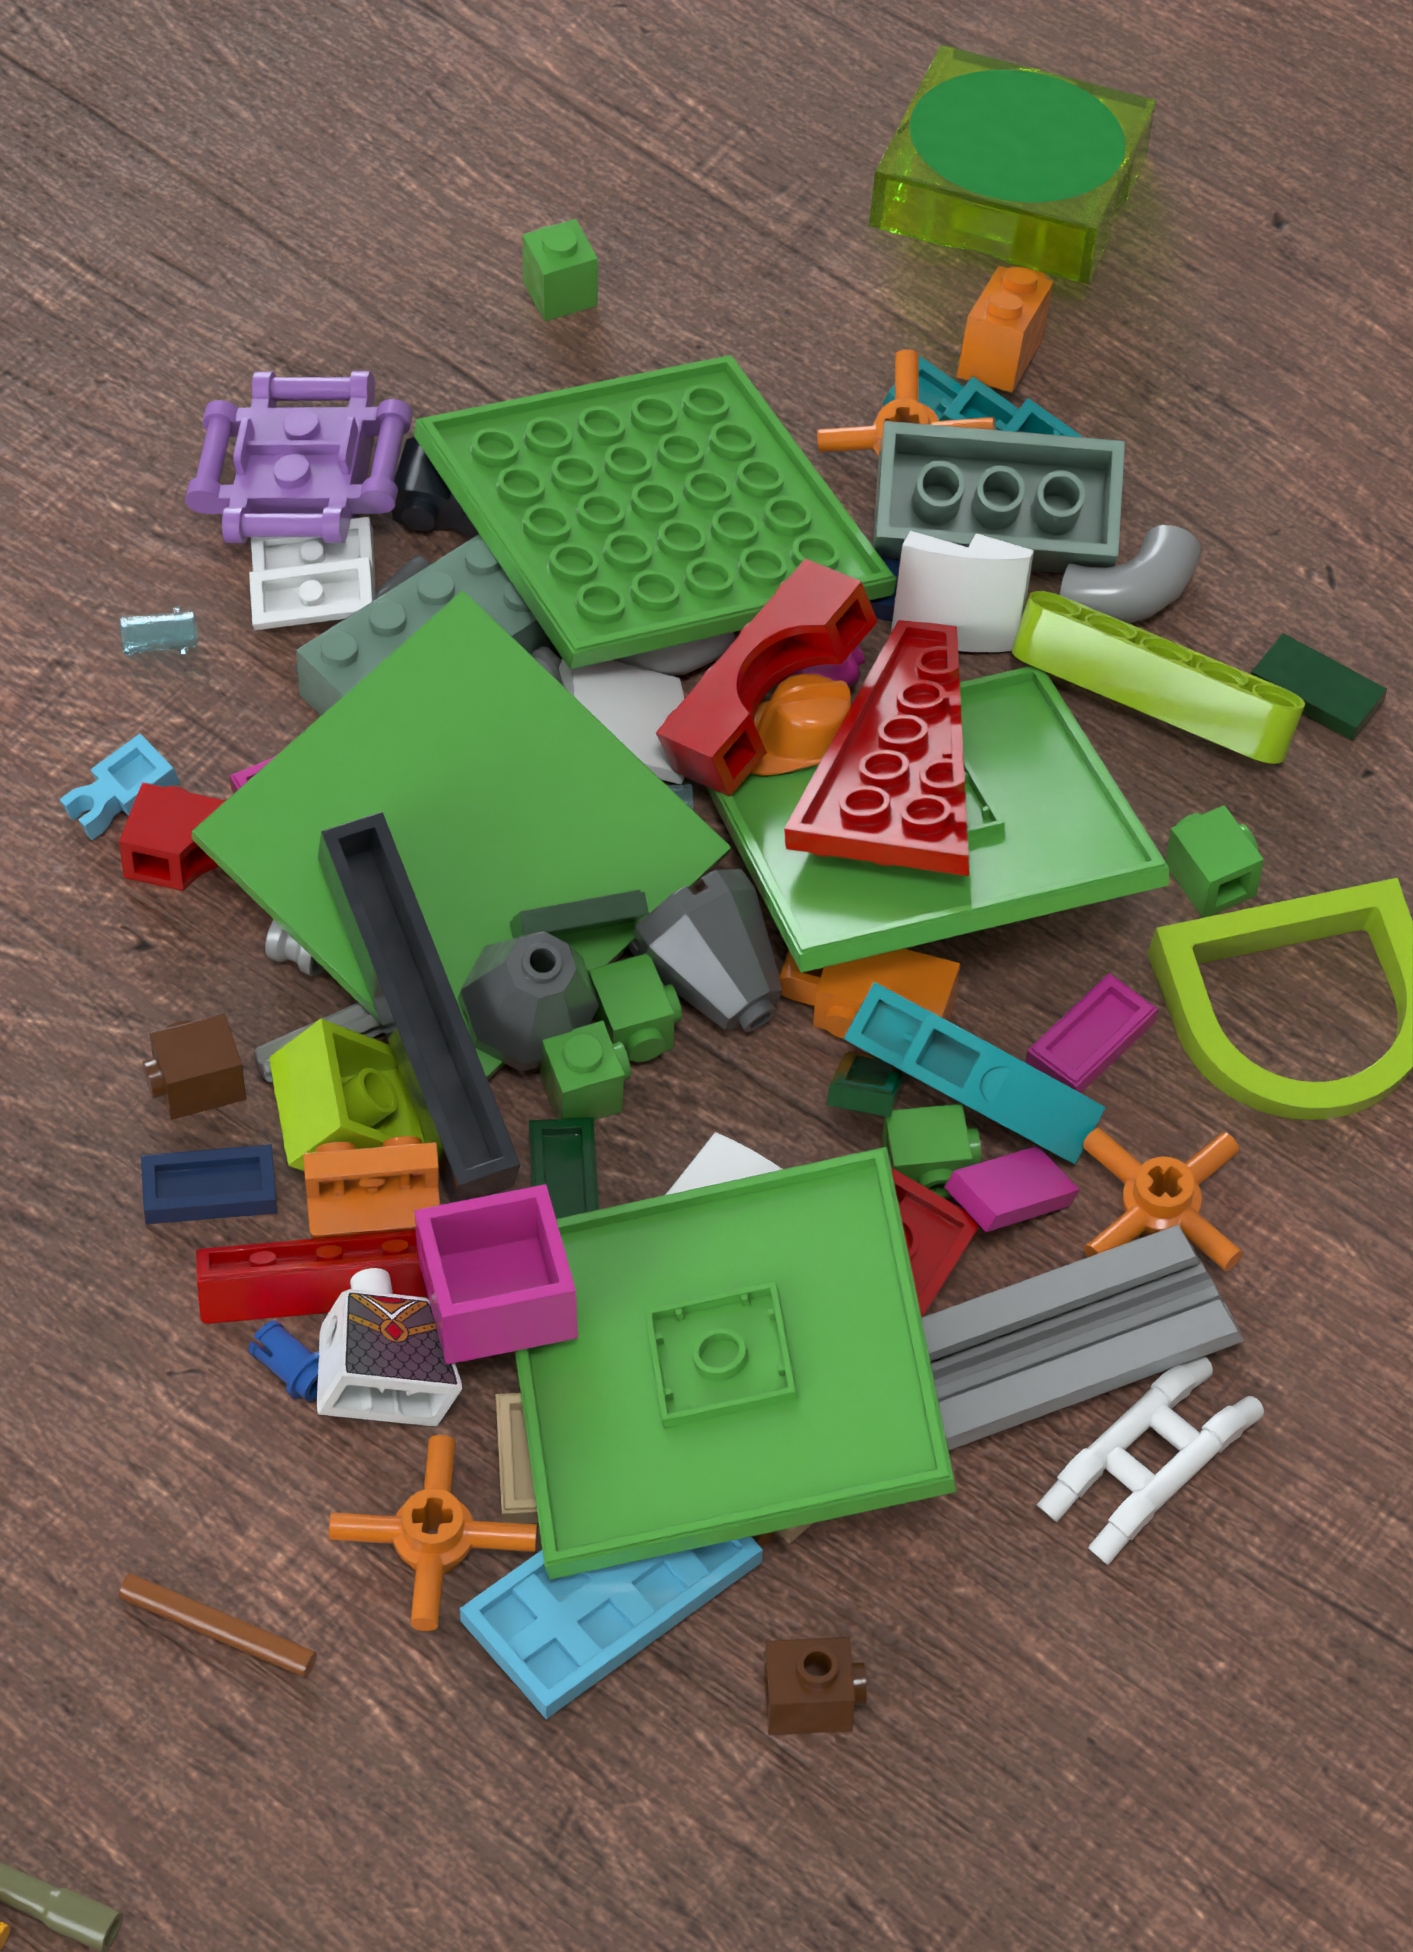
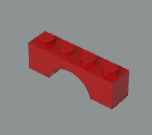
[656,559,878,797]
[119,782,227,891]

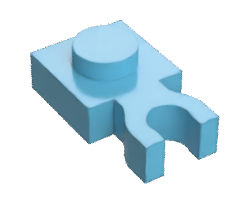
[59,733,181,840]

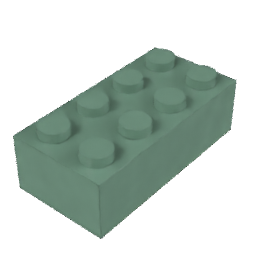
[872,421,1125,574]
[296,534,558,716]

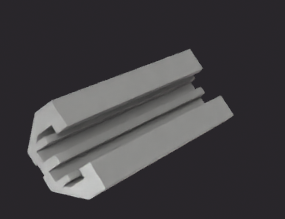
[922,1225,1245,1450]

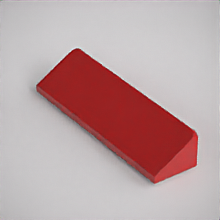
[196,1230,429,1324]

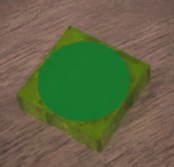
[869,45,1157,284]

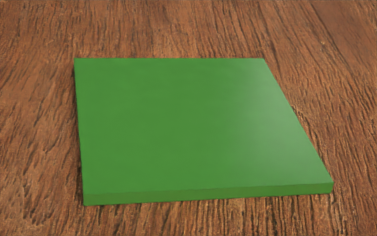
[191,590,731,1080]
[705,666,1169,973]
[515,1147,957,1580]

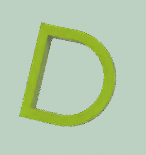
[1147,877,1413,1120]

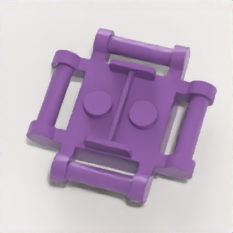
[185,371,413,543]

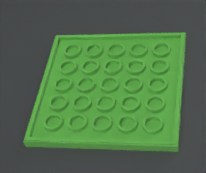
[414,355,897,670]

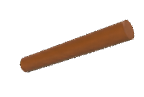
[119,1573,317,1678]

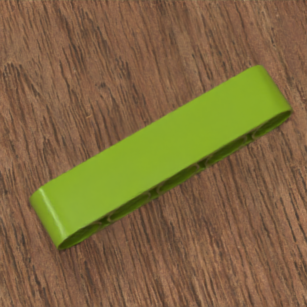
[1011,591,1305,764]

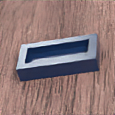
[141,1144,277,1225]

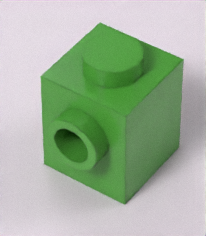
[522,219,598,322]
[1165,805,1264,918]
[588,954,682,1062]
[540,1021,632,1120]
[881,1104,981,1199]

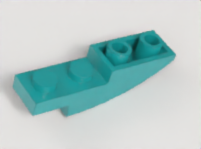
[843,982,1106,1165]

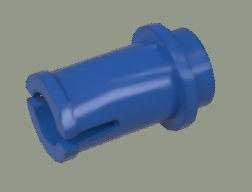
[248,1320,320,1402]

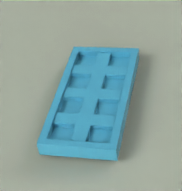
[460,1536,763,1719]

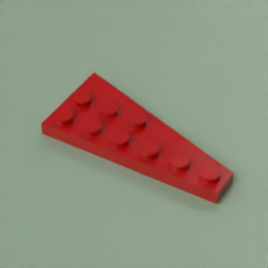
[784,620,970,876]

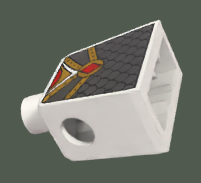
[317,1268,462,1427]

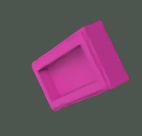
[1025,973,1158,1093]
[945,1146,1080,1232]

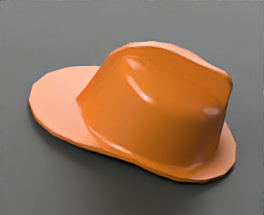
[750,673,851,776]

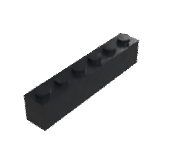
[318,811,521,1203]

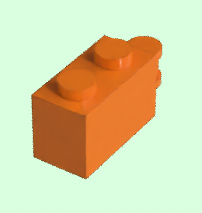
[957,266,1054,393]
[779,948,960,1038]

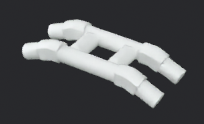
[1037,1356,1264,1565]

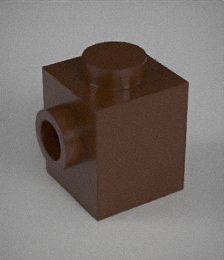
[142,1013,246,1120]
[763,1637,867,1736]

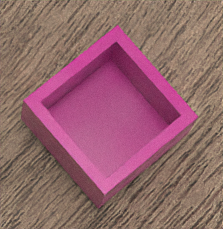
[414,1184,578,1365]

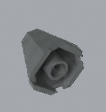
[628,869,783,1032]
[458,931,599,1072]

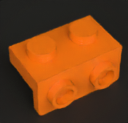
[303,1136,440,1239]

